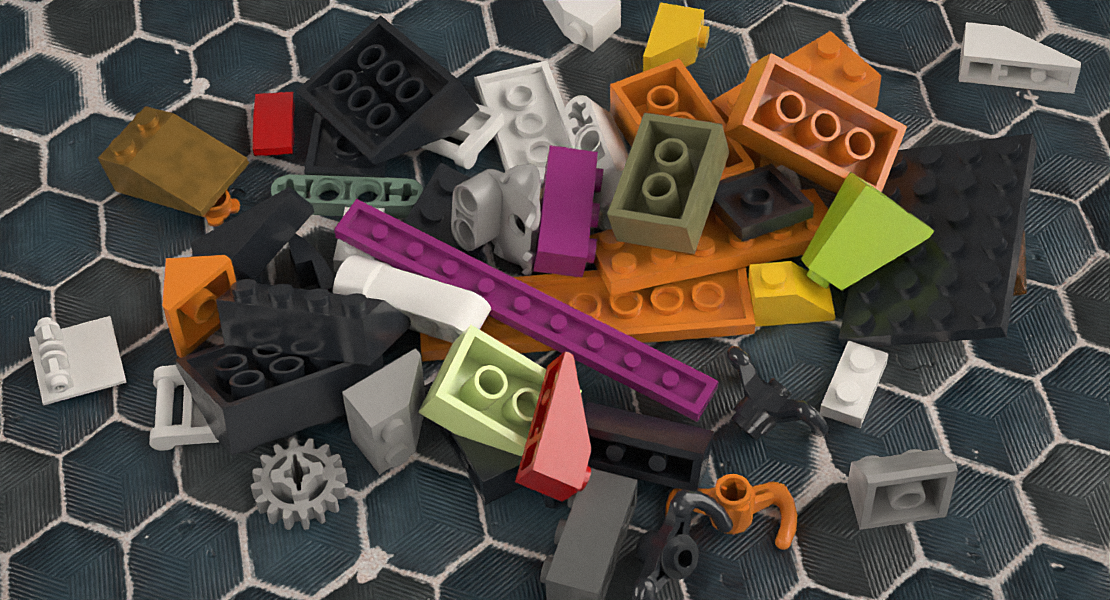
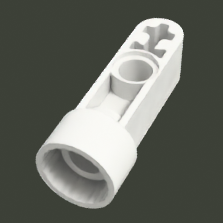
[563,95,628,231]
[333,254,491,343]

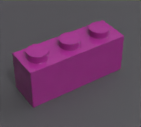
[533,145,604,278]

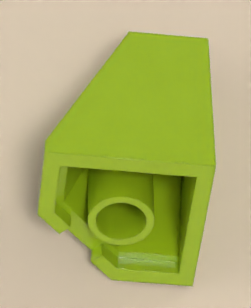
[801,172,934,290]

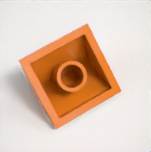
[162,255,237,358]

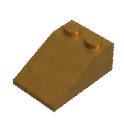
[98,106,249,217]

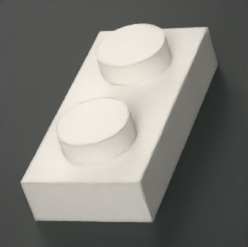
[820,341,888,428]

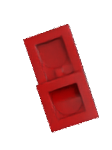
[253,92,295,156]

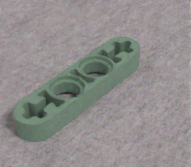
[271,174,423,219]

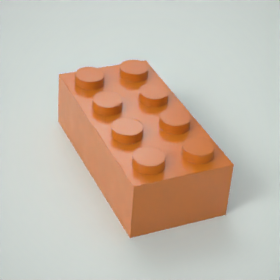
[711,31,882,169]
[724,53,907,194]
[610,58,754,210]

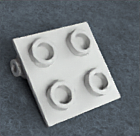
[29,316,127,405]

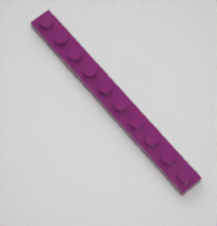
[334,199,718,422]

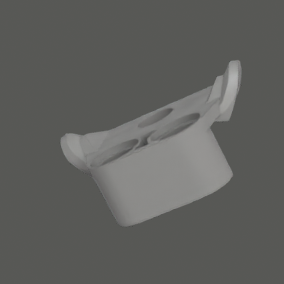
[451,164,541,276]

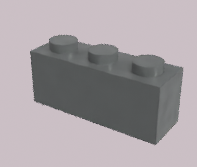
[540,468,637,600]

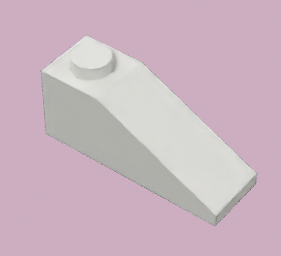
[543,0,621,52]
[959,22,1081,94]

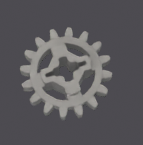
[251,438,348,530]

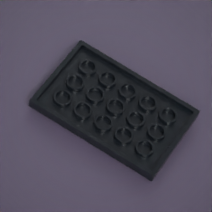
[839,133,1037,349]

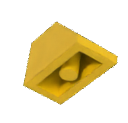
[643,2,710,72]
[748,261,835,327]

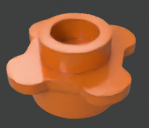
[204,190,240,227]

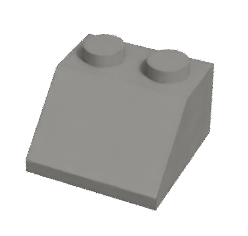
[342,348,426,474]
[847,449,958,530]

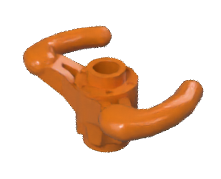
[665,474,798,550]

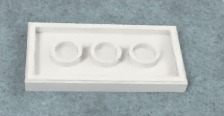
[474,61,574,188]

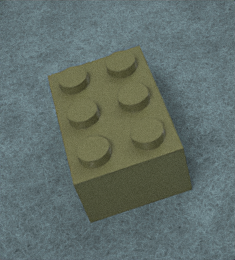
[607,113,729,254]

